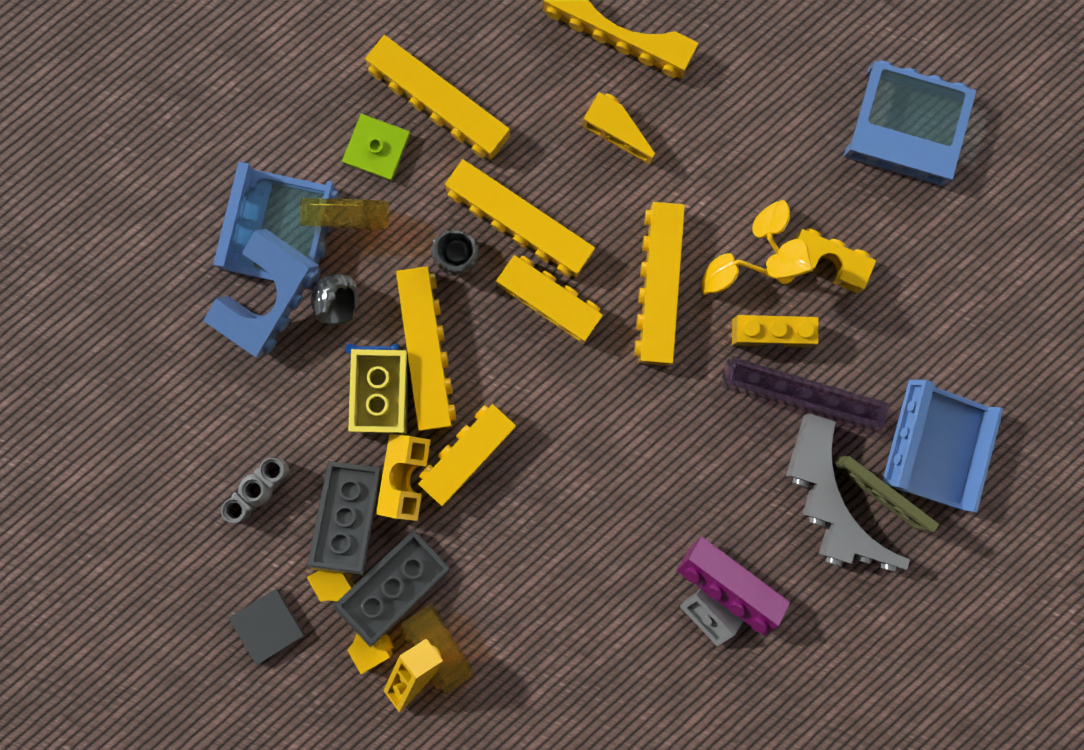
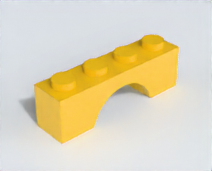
[307,570,394,674]

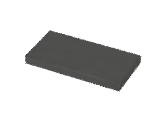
[307,461,382,576]
[332,530,451,647]

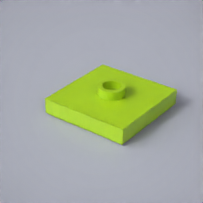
[342,114,411,182]

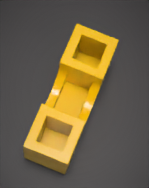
[794,228,876,294]
[732,315,818,348]
[376,434,431,521]

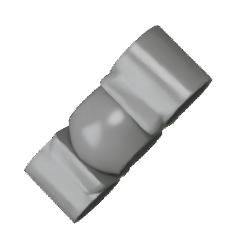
[221,458,289,523]

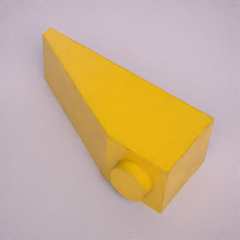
[582,92,655,165]
[383,639,443,713]

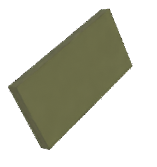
[832,456,940,532]

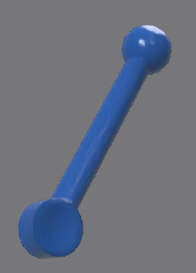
[345,343,401,354]

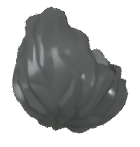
[431,230,479,276]
[311,274,359,326]

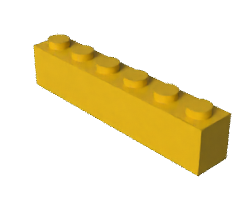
[365,35,510,161]
[445,159,595,278]
[634,202,685,366]
[396,266,457,432]

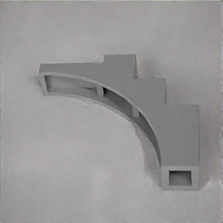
[786,414,910,573]

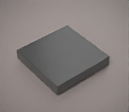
[229,588,305,665]

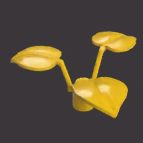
[701,200,813,295]

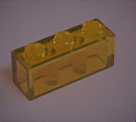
[401,603,475,694]

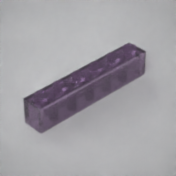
[720,357,890,431]

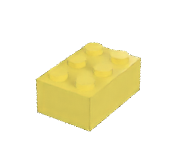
[348,349,409,434]

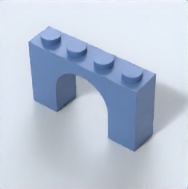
[203,229,319,357]

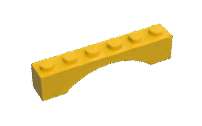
[543,0,698,79]

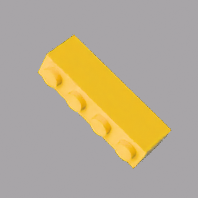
[496,255,603,344]
[418,404,516,506]

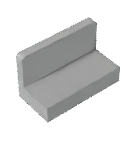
[680,588,744,646]

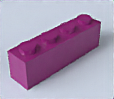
[676,536,790,636]

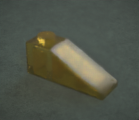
[300,198,389,231]

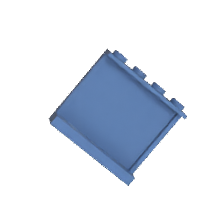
[882,380,1004,513]

